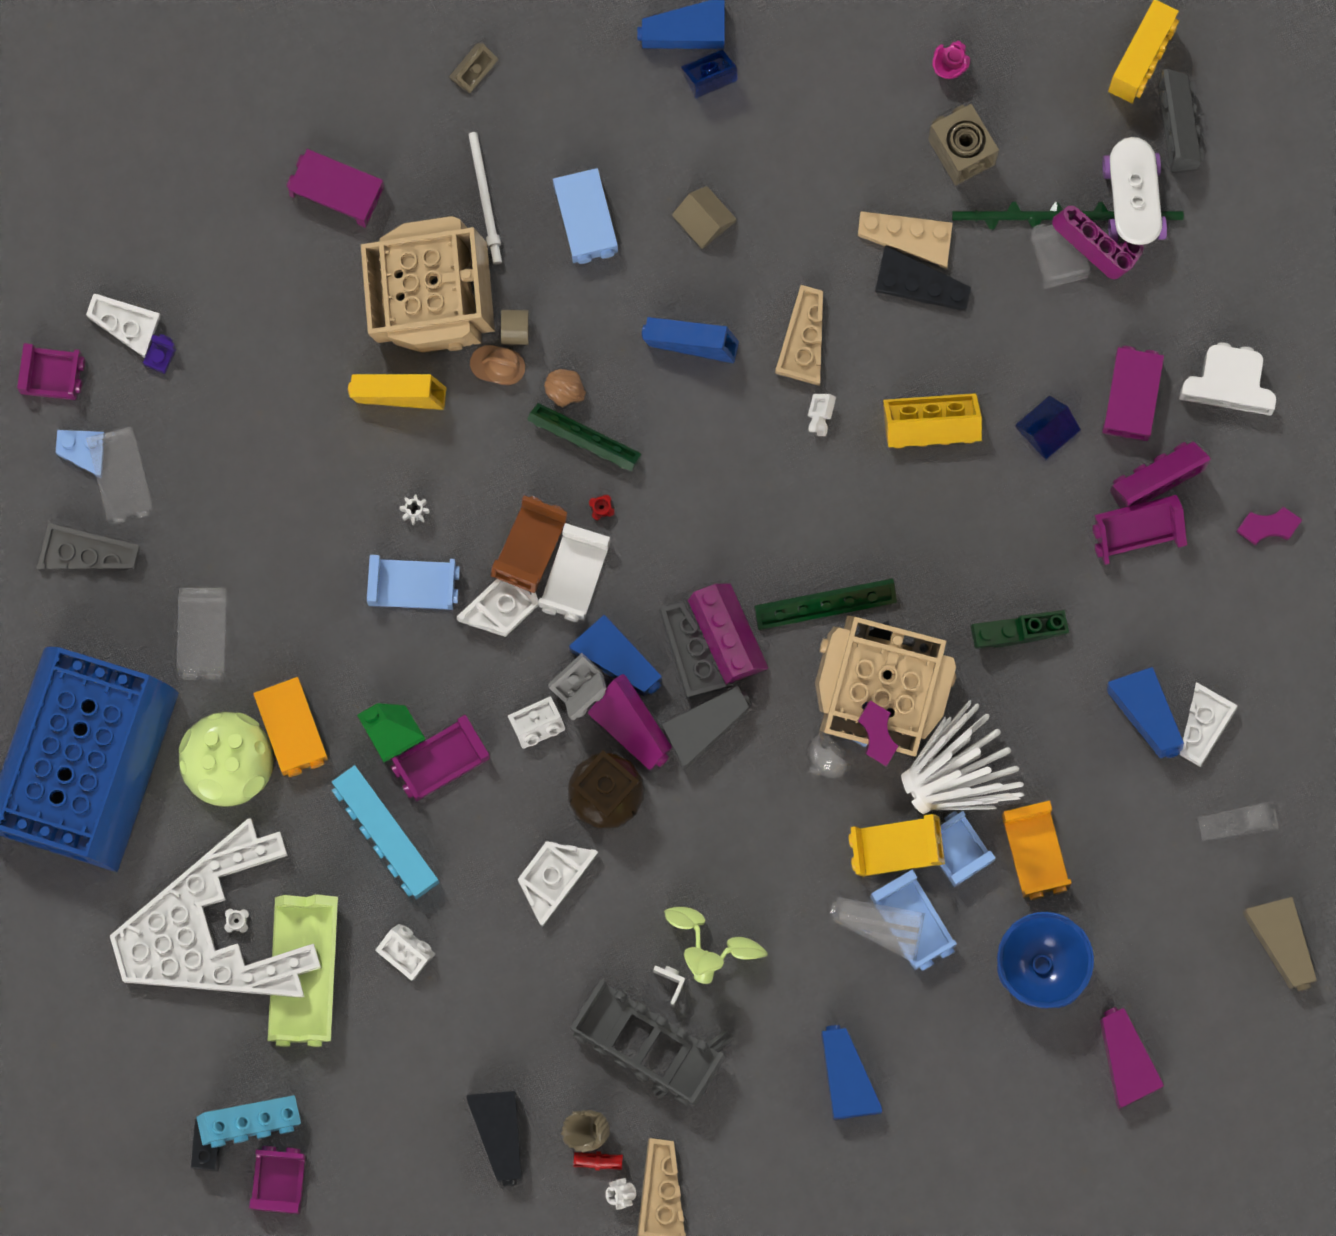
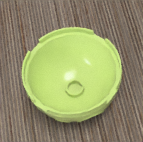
[179,712,274,807]

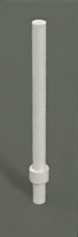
[468,132,502,265]

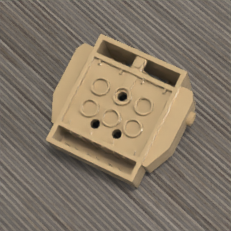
[361,216,495,353]
[815,616,956,757]

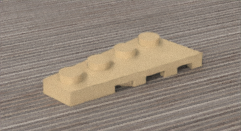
[858,211,952,270]
[775,285,823,386]
[637,1138,686,1236]

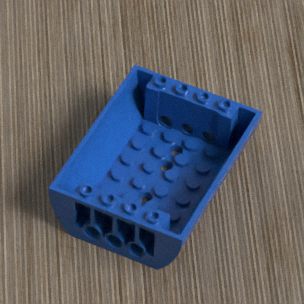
[0,647,179,872]

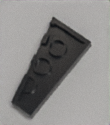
[875,246,971,312]

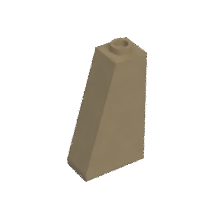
[1243,897,1317,991]

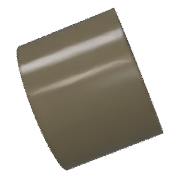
[501,310,529,345]

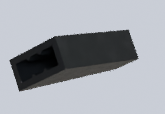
[467,1091,522,1186]

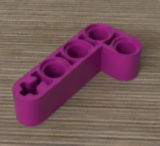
[1052,205,1144,280]

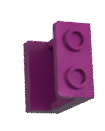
[17,343,85,400]
[249,1146,306,1214]

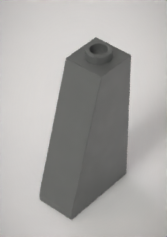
[662,687,751,770]

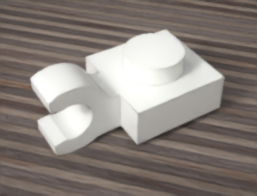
[808,394,836,436]

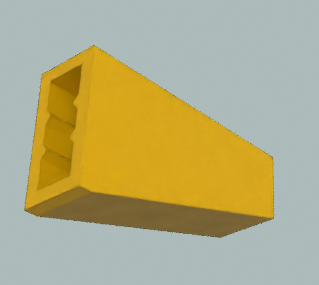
[348,374,446,410]

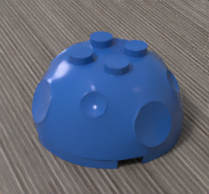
[997,912,1094,1009]

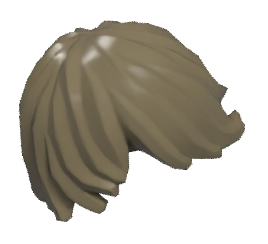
[561,1110,610,1153]

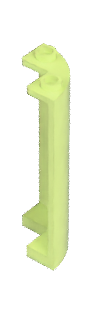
[268,894,338,1047]

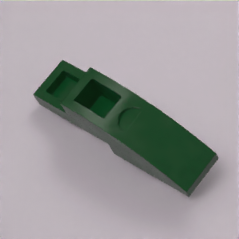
[970,610,1069,649]

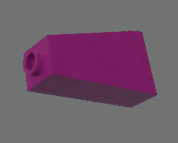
[588,674,673,770]
[1100,1007,1164,1109]

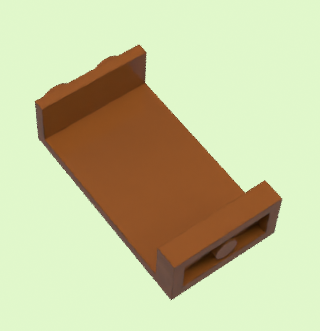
[491,495,568,593]

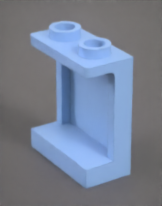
[939,811,996,887]

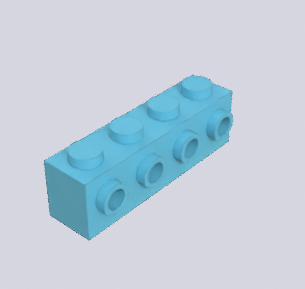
[196,1095,301,1148]

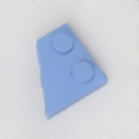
[56,430,105,478]

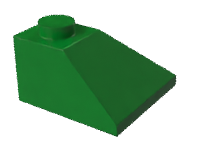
[357,703,425,762]

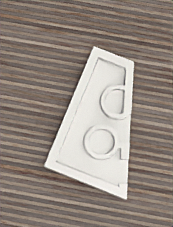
[1180,682,1237,767]

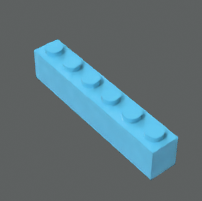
[331,765,439,900]

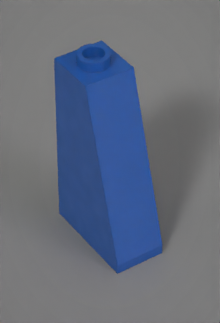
[637,0,725,49]
[642,317,739,363]
[569,615,662,696]
[1107,667,1184,758]
[821,1025,882,1120]

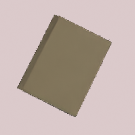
[672,186,737,249]

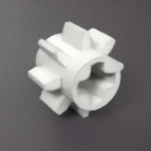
[400,494,429,525]
[606,1178,636,1210]

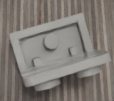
[548,653,606,720]

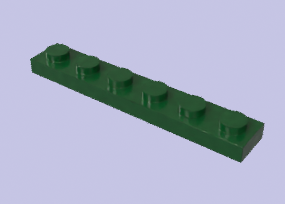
[754,578,897,630]

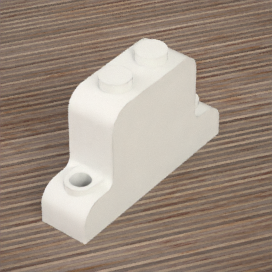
[1179,343,1276,415]

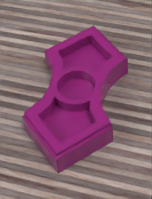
[1236,507,1302,545]
[857,700,898,766]

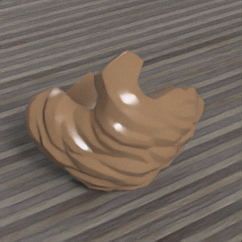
[544,369,586,408]

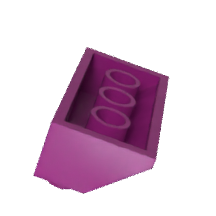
[1110,441,1211,509]
[688,583,769,685]

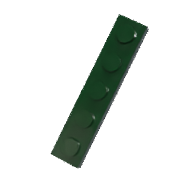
[527,403,642,471]

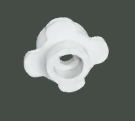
[224,909,249,933]

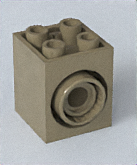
[928,104,999,186]

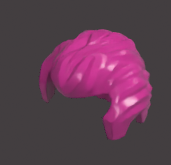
[932,40,970,79]

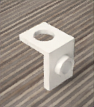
[653,965,685,1007]

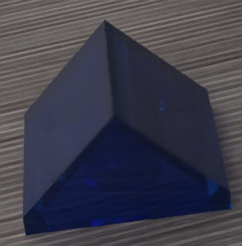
[681,49,738,99]
[1015,396,1081,460]

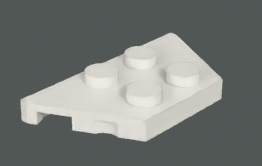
[457,579,539,637]
[518,841,598,927]

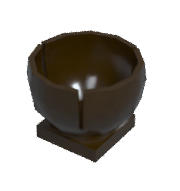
[568,750,644,829]

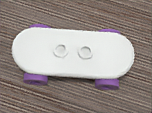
[1102,137,1167,245]

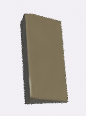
[449,43,499,93]

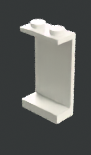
[539,523,610,622]

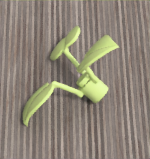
[664,907,768,984]

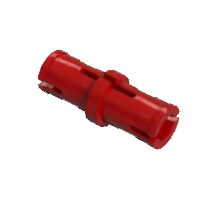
[573,1151,623,1171]

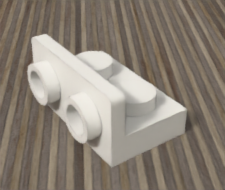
[508,696,565,749]
[375,924,435,981]

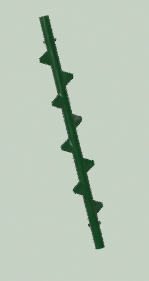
[952,202,1184,230]

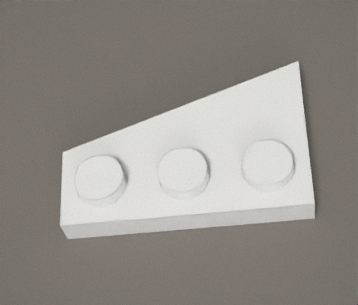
[86,294,161,358]

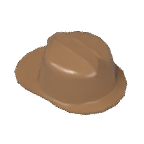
[470,345,525,385]

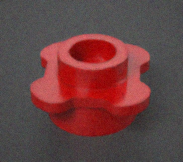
[589,495,615,520]

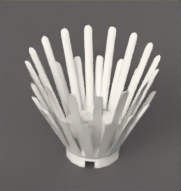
[901,700,1024,814]

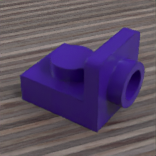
[143,334,176,374]

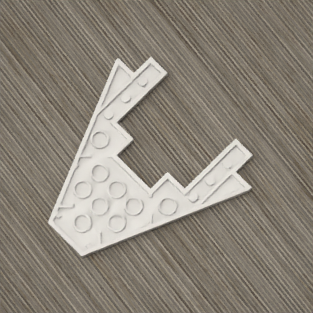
[110,818,321,998]

